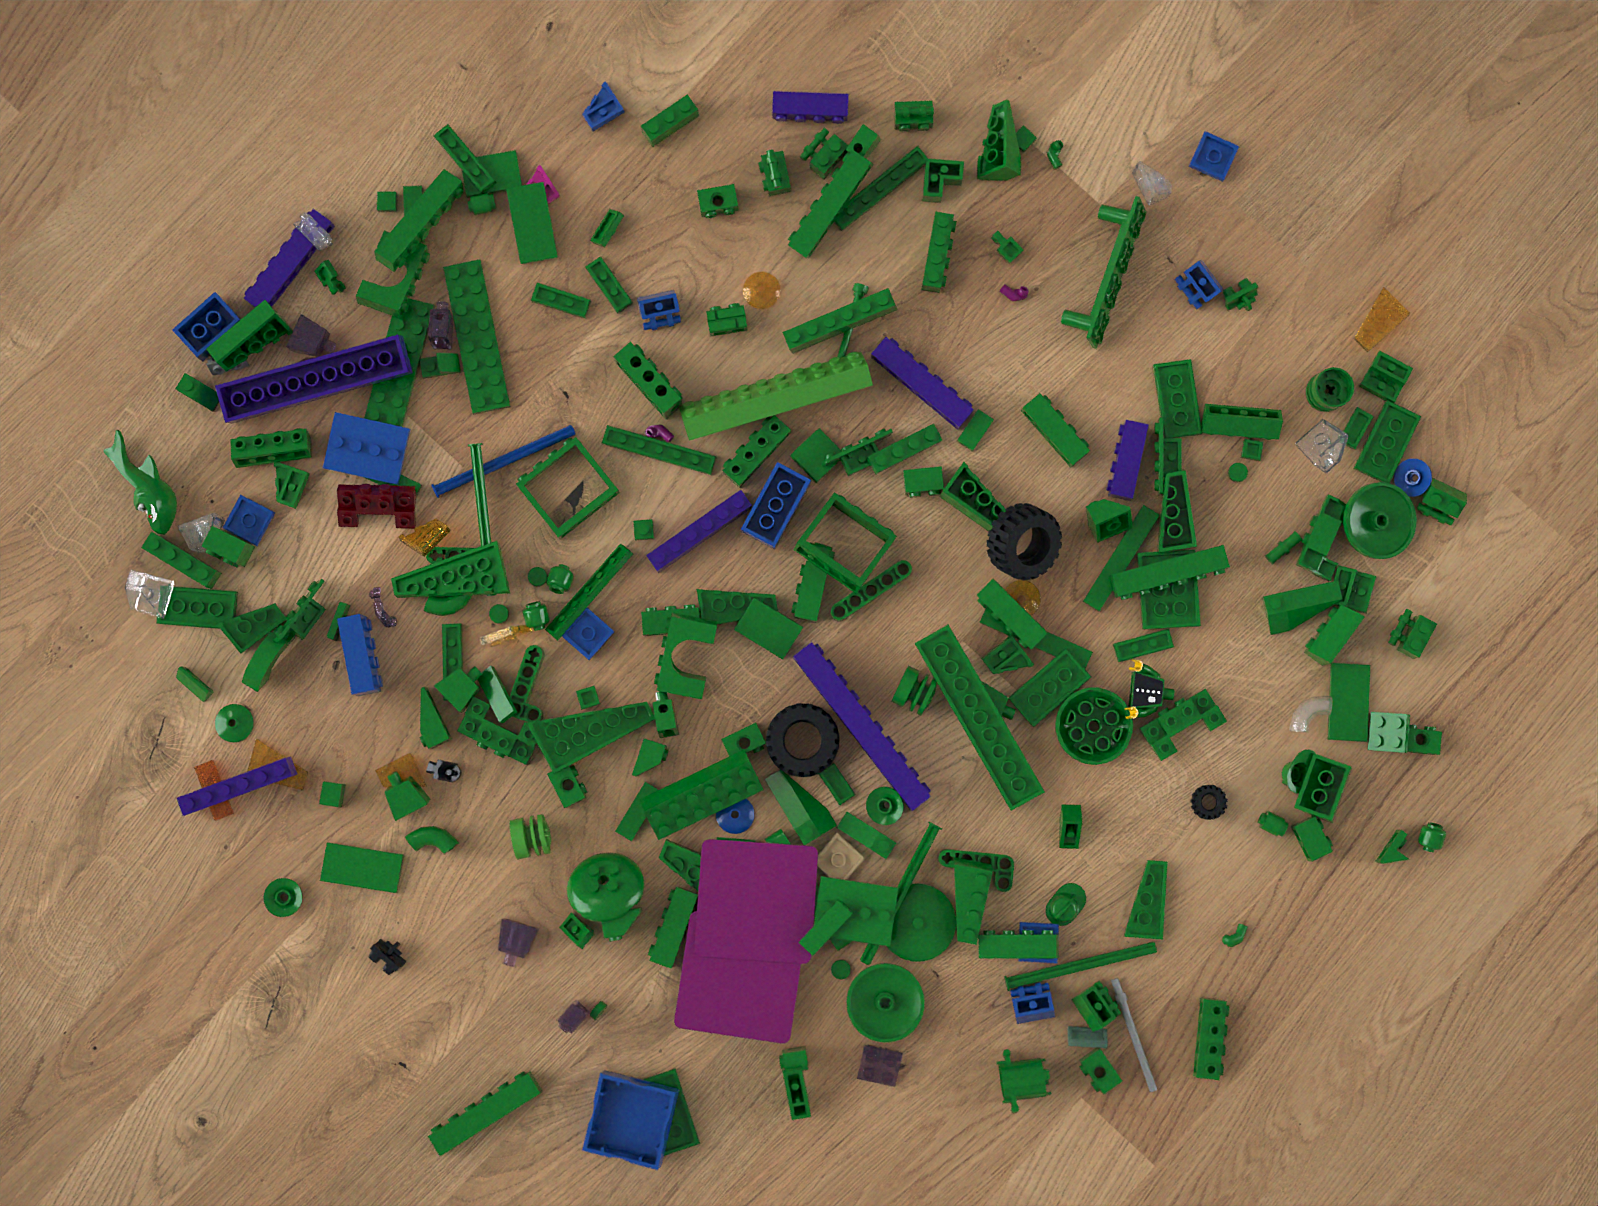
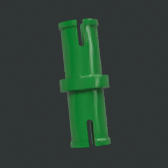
[1265,531,1302,565]

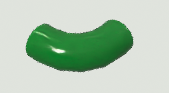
[424,595,473,616]
[405,826,459,855]

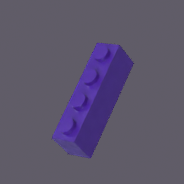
[772,91,849,124]
[1106,420,1149,501]

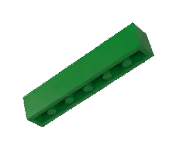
[788,150,874,259]
[374,169,464,272]
[783,288,898,354]
[1109,545,1230,600]
[428,1071,542,1156]

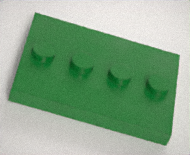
[1137,550,1201,630]
[814,876,898,947]

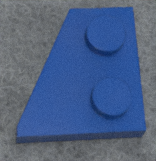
[582,81,625,131]

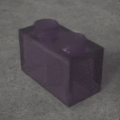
[557,1000,591,1034]

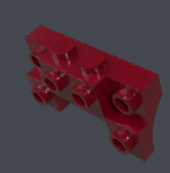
[337,484,416,529]

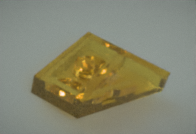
[398,519,451,557]

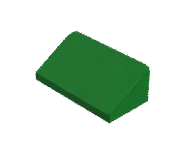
[176,666,214,702]

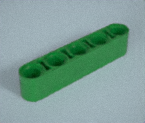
[831,560,912,621]

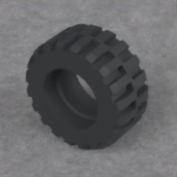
[987,503,1062,581]
[766,703,840,777]

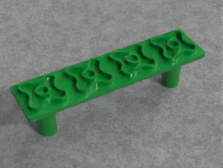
[1061,196,1146,349]

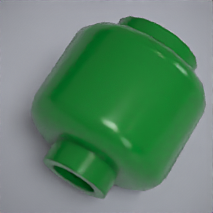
[546,564,574,594]
[522,601,550,631]
[1418,822,1446,852]

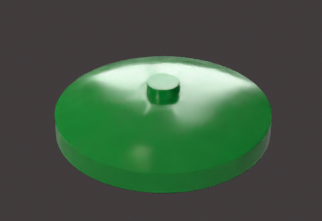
[1343,482,1417,559]
[887,883,956,962]
[846,963,925,1043]

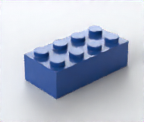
[741,462,811,549]
[337,614,383,696]

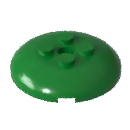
[1055,687,1133,765]
[567,852,644,922]

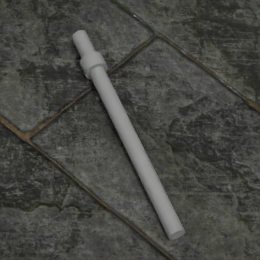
[1111,978,1157,1092]

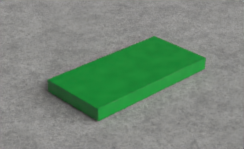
[506,182,558,264]
[1153,359,1203,438]
[1353,400,1422,483]
[156,586,238,629]
[1008,648,1091,727]
[1327,663,1370,742]
[320,842,404,893]
[642,1068,700,1156]

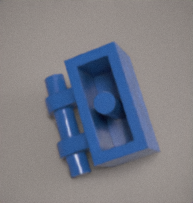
[1174,259,1224,310]
[637,290,681,331]
[1010,982,1055,1024]

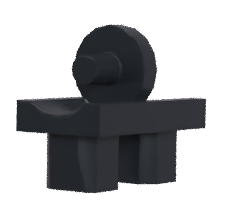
[426,759,462,783]
[369,939,407,975]

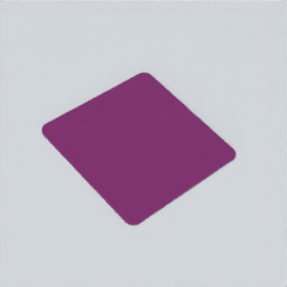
[694,839,818,964]
[674,911,801,1044]

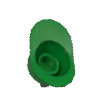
[1282,749,1316,794]
[1045,883,1086,926]

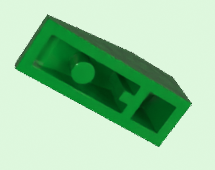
[420,687,452,749]
[837,812,896,859]
[782,1067,811,1120]

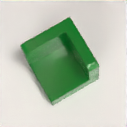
[319,781,346,807]

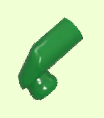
[1222,923,1248,947]

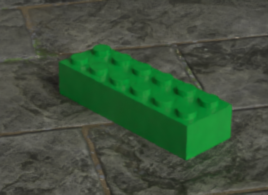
[639,749,764,840]

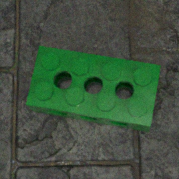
[613,341,683,419]

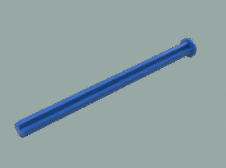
[432,425,575,498]

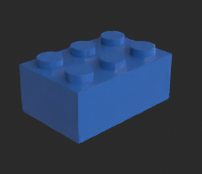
[172,292,241,362]

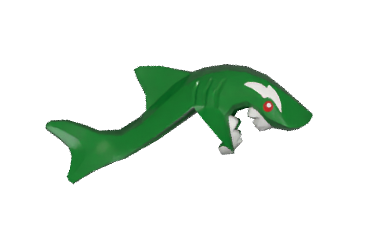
[103,430,177,535]

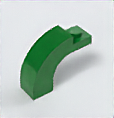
[242,624,296,692]

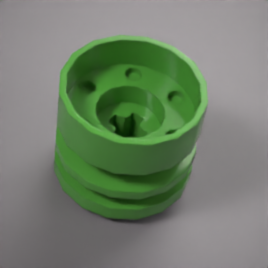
[509,814,551,860]

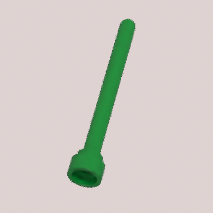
[837,283,869,358]

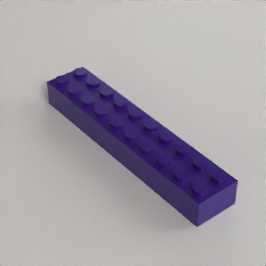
[215,335,413,424]
[793,642,931,811]

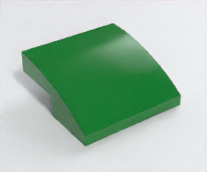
[1359,350,1413,403]
[790,428,842,483]
[1334,565,1377,614]

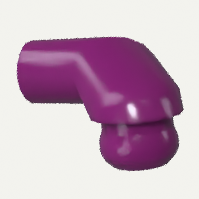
[999,284,1029,301]
[645,424,674,443]

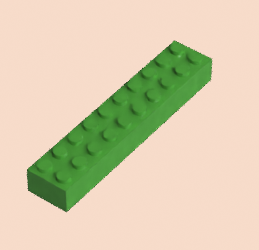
[679,352,873,441]

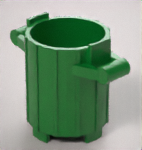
[996,1049,1051,1114]

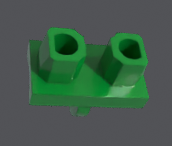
[1223,278,1258,311]

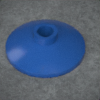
[1394,458,1432,497]
[716,799,754,834]

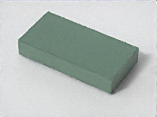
[1067,1026,1108,1048]

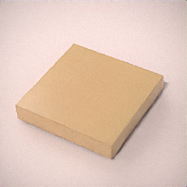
[817,832,865,880]

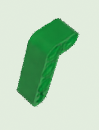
[510,645,545,722]
[938,849,1014,892]

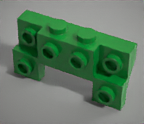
[1296,494,1346,581]
[1139,689,1227,761]
[457,696,537,765]

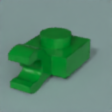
[991,231,1024,264]
[314,260,346,295]

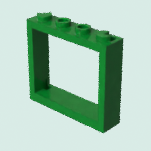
[516,437,620,540]
[793,492,897,594]

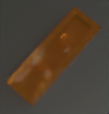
[194,760,234,821]

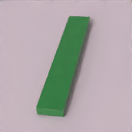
[834,146,929,231]
[602,425,717,475]
[1083,505,1159,612]
[545,544,633,641]
[979,606,1093,669]

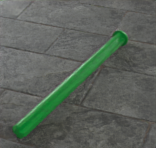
[468,443,497,596]
[860,822,942,965]
[1004,942,1157,991]

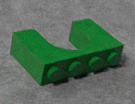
[356,230,430,318]
[654,613,718,700]

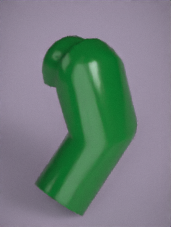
[1047,140,1063,169]

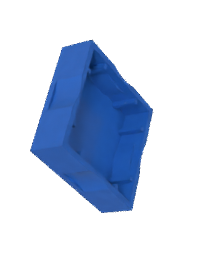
[582,1070,679,1170]

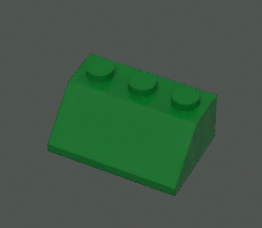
[1304,605,1365,666]
[1294,753,1352,823]

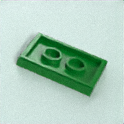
[462,150,522,198]
[734,597,803,660]

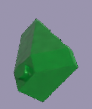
[977,99,1021,181]
[1262,581,1343,635]
[765,770,837,845]

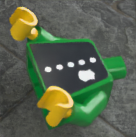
[1125,659,1175,719]

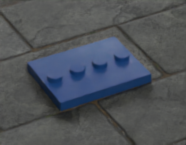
[323,412,411,485]

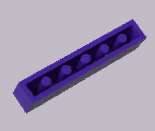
[244,209,335,307]
[871,337,974,430]
[646,490,752,573]
[176,756,297,816]

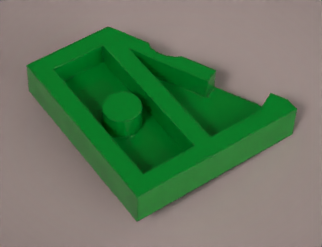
[274,462,310,509]

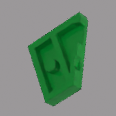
[981,635,1034,674]

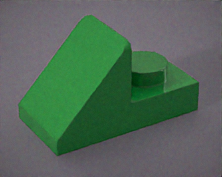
[420,353,461,379]
[1375,830,1409,864]
[559,912,594,949]

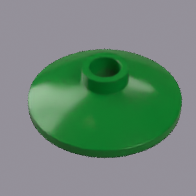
[215,704,254,742]
[866,787,904,825]
[263,878,303,917]

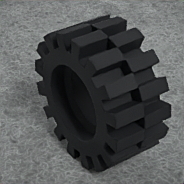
[1190,785,1228,820]

